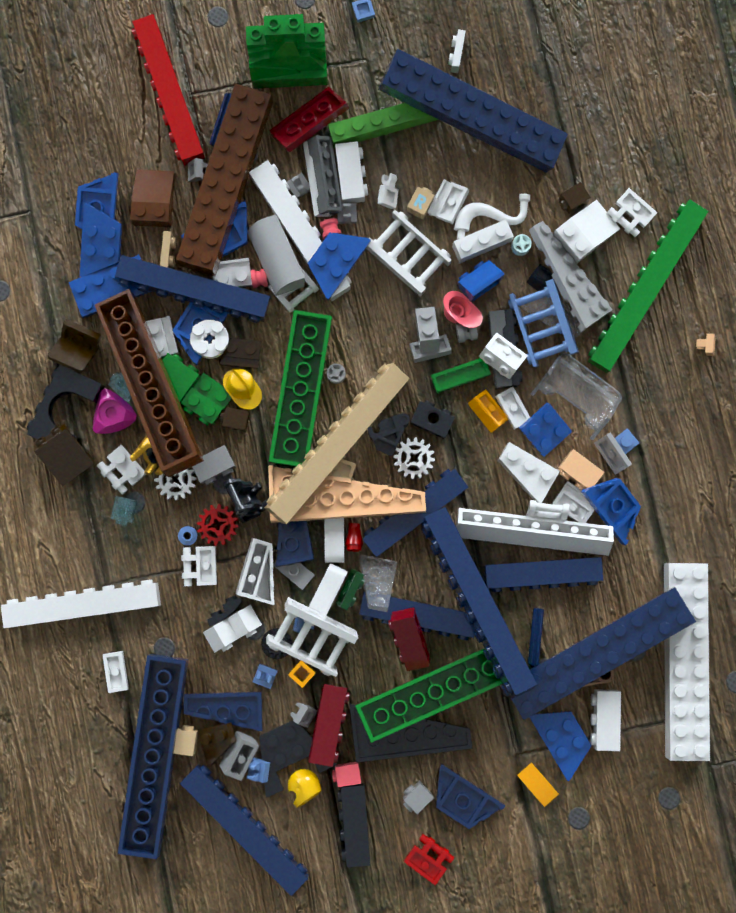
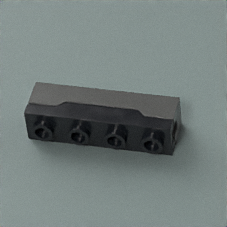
[487,309,522,389]

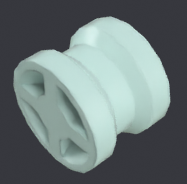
[511,234,532,256]

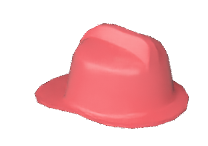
[443,291,483,328]

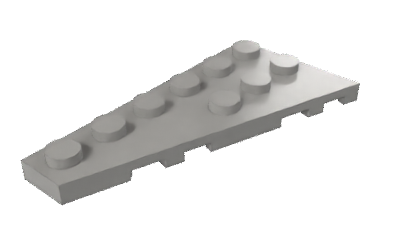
[529,221,612,332]

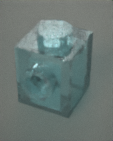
[108,372,132,402]
[111,496,138,526]

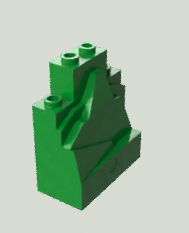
[246,14,328,89]

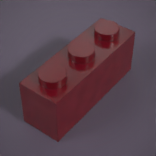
[388,607,431,671]

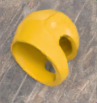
[288,769,322,808]

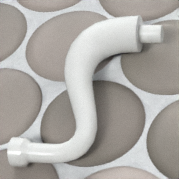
[454,194,530,239]

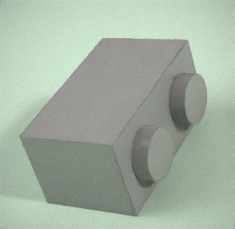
[415,307,439,353]
[192,445,236,485]
[219,731,259,781]

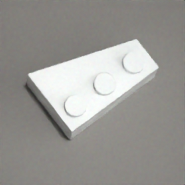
[497,442,560,503]
[236,538,274,605]

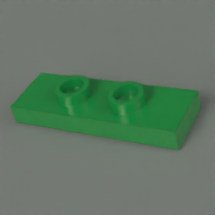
[431,358,491,394]

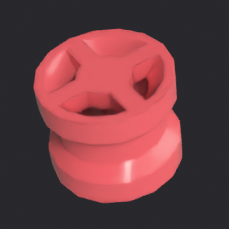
[319,218,341,239]
[250,268,268,289]

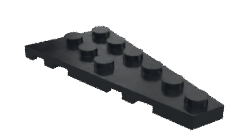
[349,703,473,763]

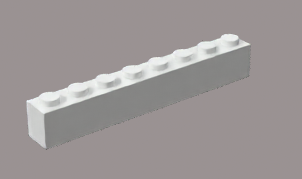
[249,160,352,301]
[456,508,613,556]
[1,580,161,628]

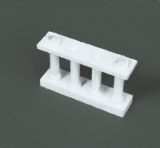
[366,210,451,297]
[266,597,358,677]

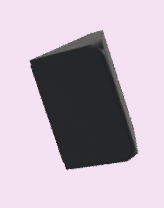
[527,264,553,291]

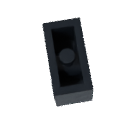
[410,400,455,439]

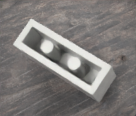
[335,141,368,203]
[452,219,514,263]
[590,689,621,751]

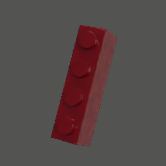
[308,684,350,767]

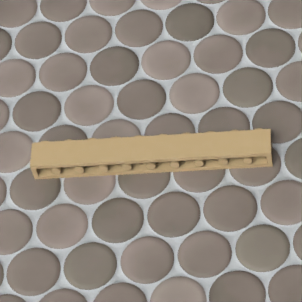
[265,363,410,524]

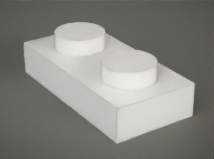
[448,29,466,73]
[495,387,530,430]
[103,651,129,693]

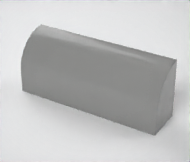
[248,215,305,296]

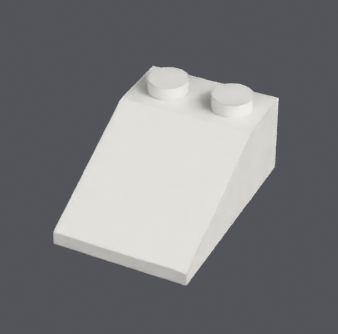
[553,200,620,264]

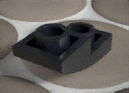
[207,595,243,626]

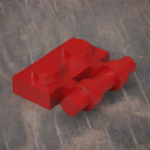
[403,834,454,885]

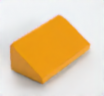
[468,389,508,433]

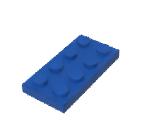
[68,255,152,318]

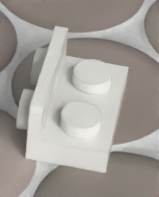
[479,333,528,379]

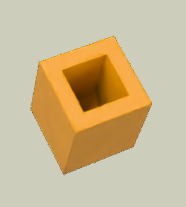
[288,660,316,688]

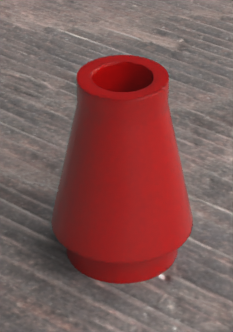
[344,523,363,552]

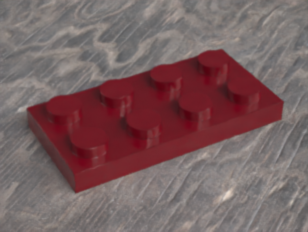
[269,86,349,153]

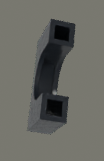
[27,365,105,442]

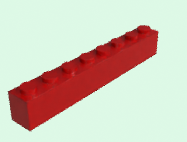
[131,14,205,166]

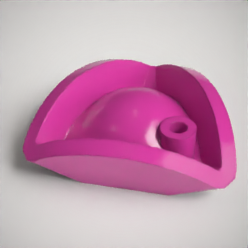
[93,389,137,434]

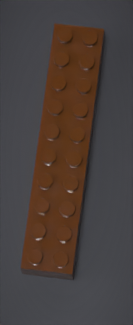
[176,84,273,277]
[95,289,204,478]

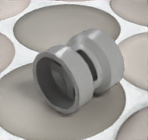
[455,324,478,343]

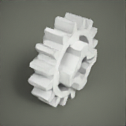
[393,437,435,479]
[154,468,197,500]

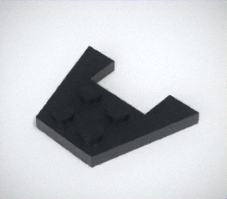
[260,720,337,798]

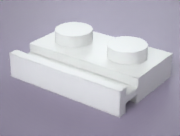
[427,179,469,224]
[213,258,252,288]
[146,316,179,358]
[551,481,594,523]

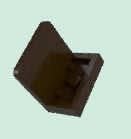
[48,319,101,373]

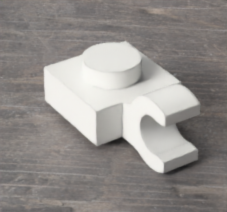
[378,173,398,209]

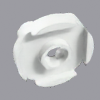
[190,320,229,359]

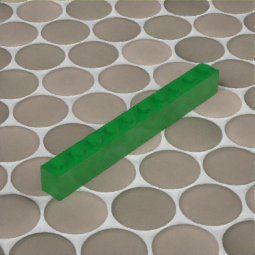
[587,199,709,373]

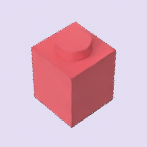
[332,762,361,787]

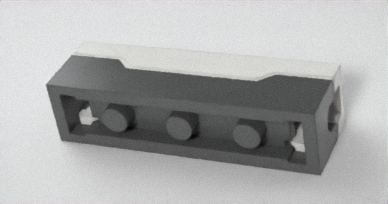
[303,136,343,217]

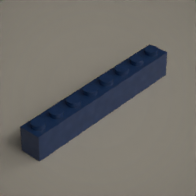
[115,255,270,323]
[180,764,309,896]

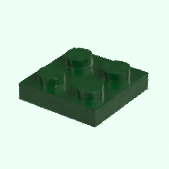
[336,569,365,610]

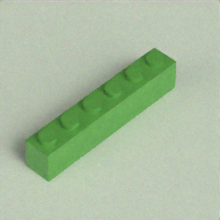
[328,103,439,149]

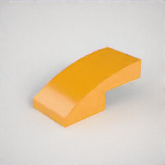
[517,762,559,807]

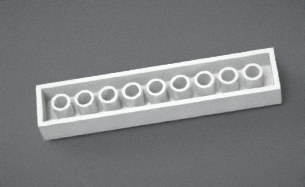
[664,563,710,761]

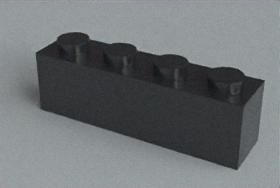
[337,783,370,867]

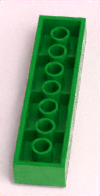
[269,310,332,467]
[355,648,503,743]

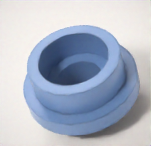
[178,526,197,545]

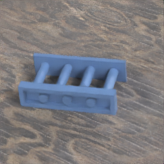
[508,279,579,368]

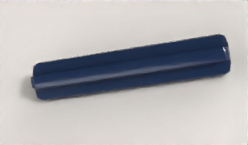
[210,93,231,147]
[528,608,544,666]

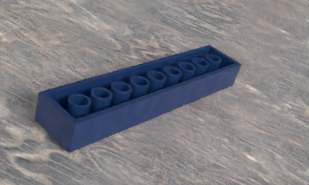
[378,49,568,173]
[421,507,537,700]
[512,587,696,720]
[118,654,189,859]

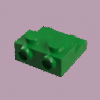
[181,373,232,426]

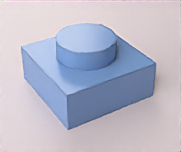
[352,0,375,23]
[615,428,639,454]

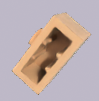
[557,449,604,491]

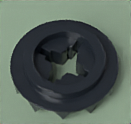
[261,628,292,659]

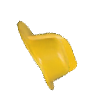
[223,368,262,410]

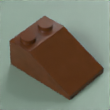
[130,169,175,227]

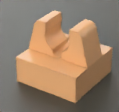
[696,334,716,356]

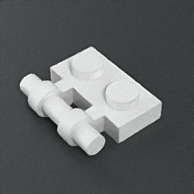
[607,188,658,237]
[97,445,146,495]
[181,546,217,586]

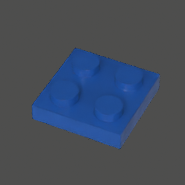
[519,403,572,457]

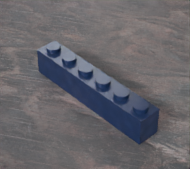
[363,469,468,557]
[484,557,603,592]
[359,591,475,641]

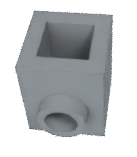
[403,780,434,814]

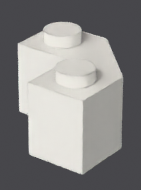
[203,605,262,653]

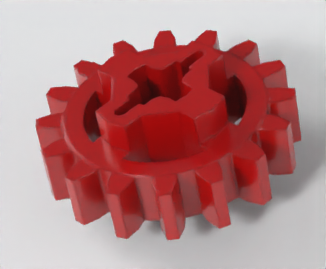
[197,504,239,546]

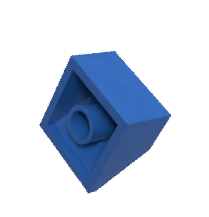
[457,260,504,302]

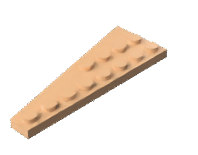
[268,465,426,523]

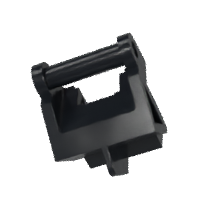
[368,413,410,456]
[223,478,268,524]

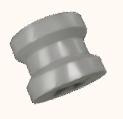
[327,364,346,384]

